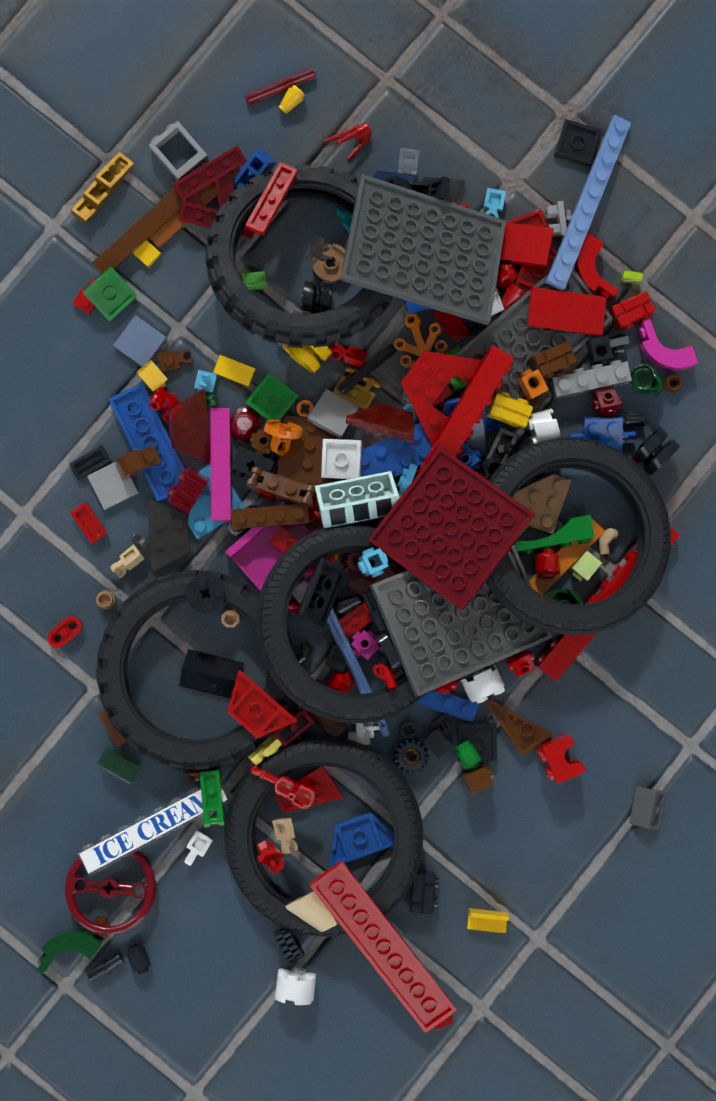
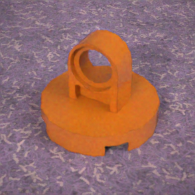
[264,420,302,456]

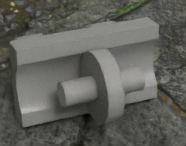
[545,201,572,240]

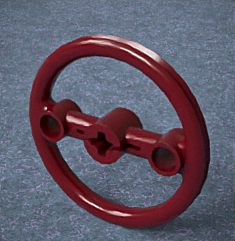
[65,845,156,935]

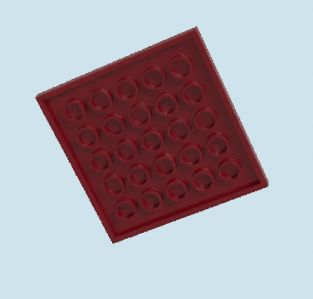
[368,447,535,611]

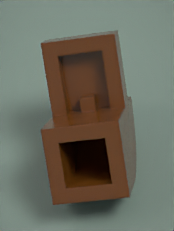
[115,445,161,481]

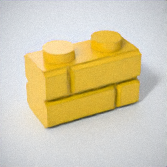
[486,391,533,430]

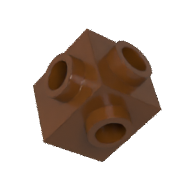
[249,429,274,457]

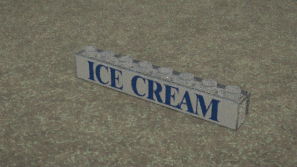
[78,783,231,875]

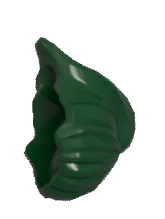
[629,363,665,395]

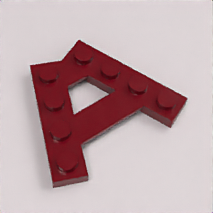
[172,145,254,240]

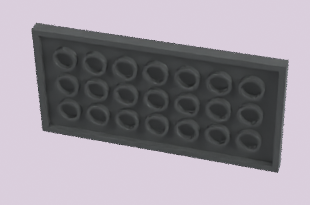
[453,269,613,400]

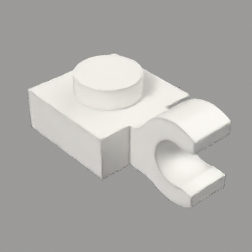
[184,830,213,866]

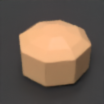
[221,610,240,628]

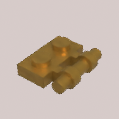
[333,365,382,411]

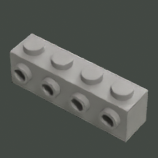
[550,360,632,400]

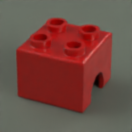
[536,733,586,783]

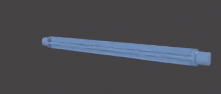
[327,608,390,737]

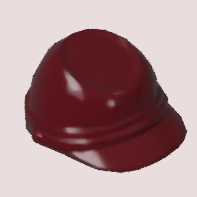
[230,406,260,443]

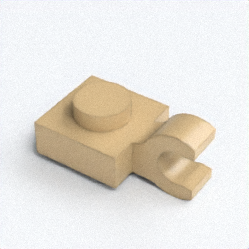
[110,544,144,578]
[273,818,298,854]

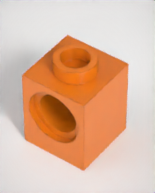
[517,369,549,400]

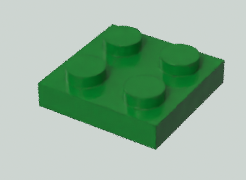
[83,266,137,322]
[246,373,299,420]

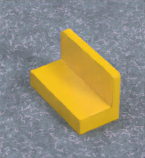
[467,908,509,933]

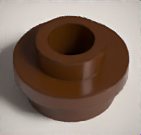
[664,374,683,393]

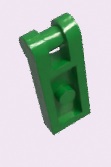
[200,770,225,828]

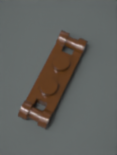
[246,467,316,507]

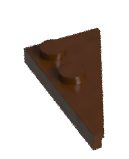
[484,698,552,756]

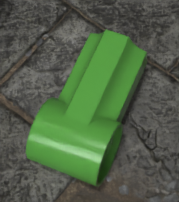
[238,271,267,290]

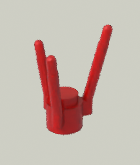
[324,122,372,161]

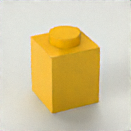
[137,360,168,392]

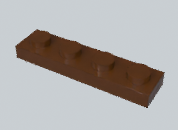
[231,504,310,530]

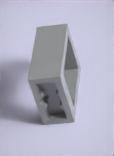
[149,121,209,181]

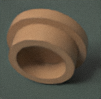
[96,590,116,609]

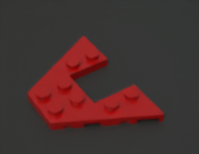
[401,351,482,446]

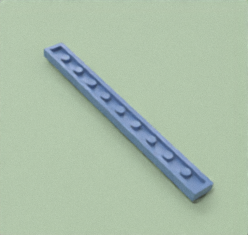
[545,115,631,291]

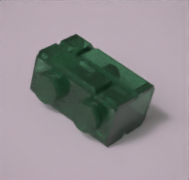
[97,746,143,784]

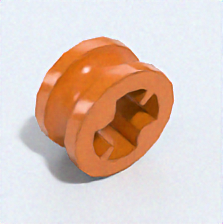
[296,400,314,418]

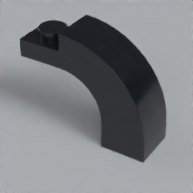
[384,176,450,200]

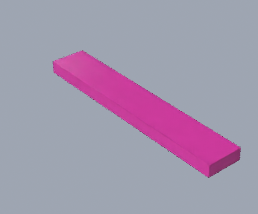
[210,408,231,522]

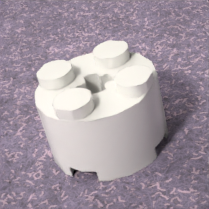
[526,409,561,445]
[460,664,505,703]
[275,968,316,1005]

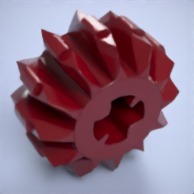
[341,553,373,578]

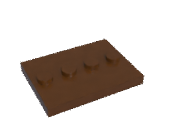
[277,415,339,494]

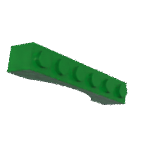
[514,515,595,555]

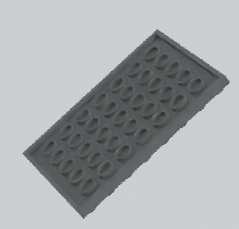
[340,174,506,325]
[370,545,553,697]

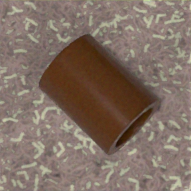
[95,916,109,936]

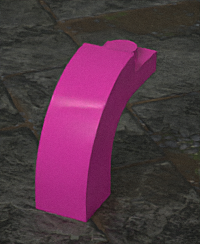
[639,319,698,371]

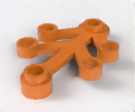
[394,313,448,368]

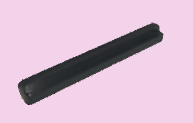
[337,343,397,395]

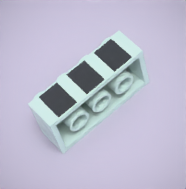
[315,471,399,528]

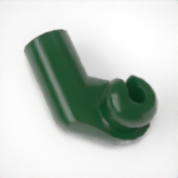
[192,394,219,408]

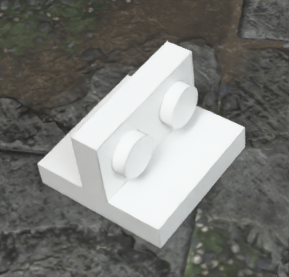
[321,439,362,479]

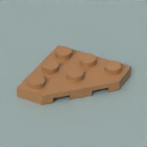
[513,474,571,535]

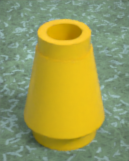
[278,85,305,114]

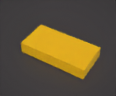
[133,240,161,268]
[213,355,256,387]

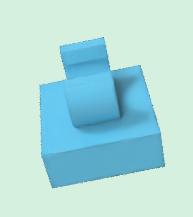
[194,370,217,393]

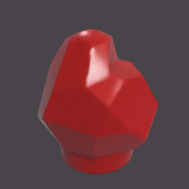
[496,262,518,291]
[327,671,356,693]

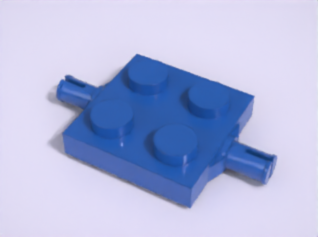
[569,417,636,452]

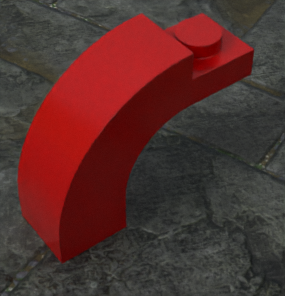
[575,233,619,300]

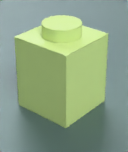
[570,551,602,582]

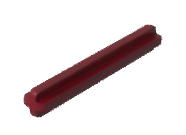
[245,68,316,105]

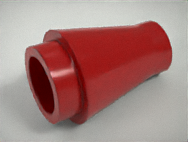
[502,283,524,311]

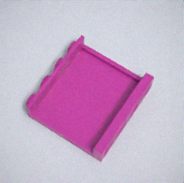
[225,501,313,591]

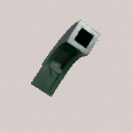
[36,928,104,975]

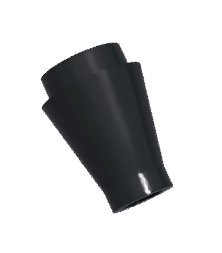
[333,594,363,617]

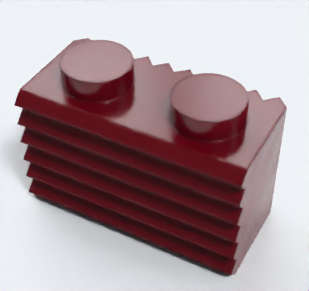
[167,467,208,514]
[272,708,314,746]

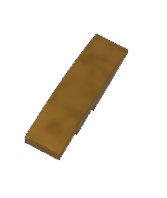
[71,152,134,224]

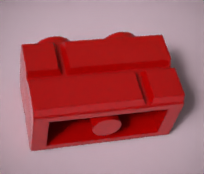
[609,291,656,331]

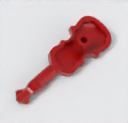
[250,766,316,809]

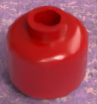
[535,550,561,579]

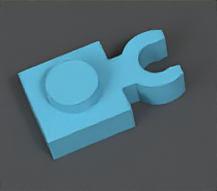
[483,188,506,218]

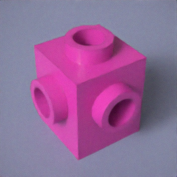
[351,630,379,660]

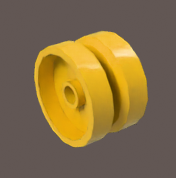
[282,344,332,374]

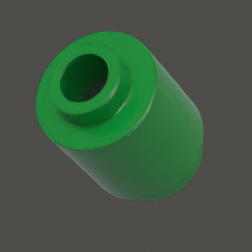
[455,740,482,771]

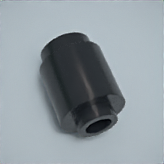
[127,943,151,975]

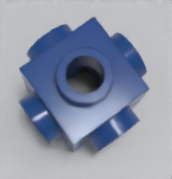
[455,443,483,472]

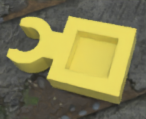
[248,734,282,765]

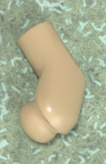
[599,528,618,555]

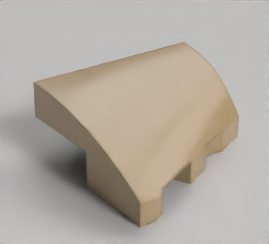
[285,891,338,932]

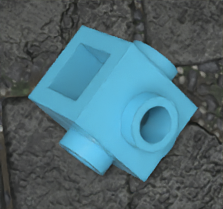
[358,548,388,578]

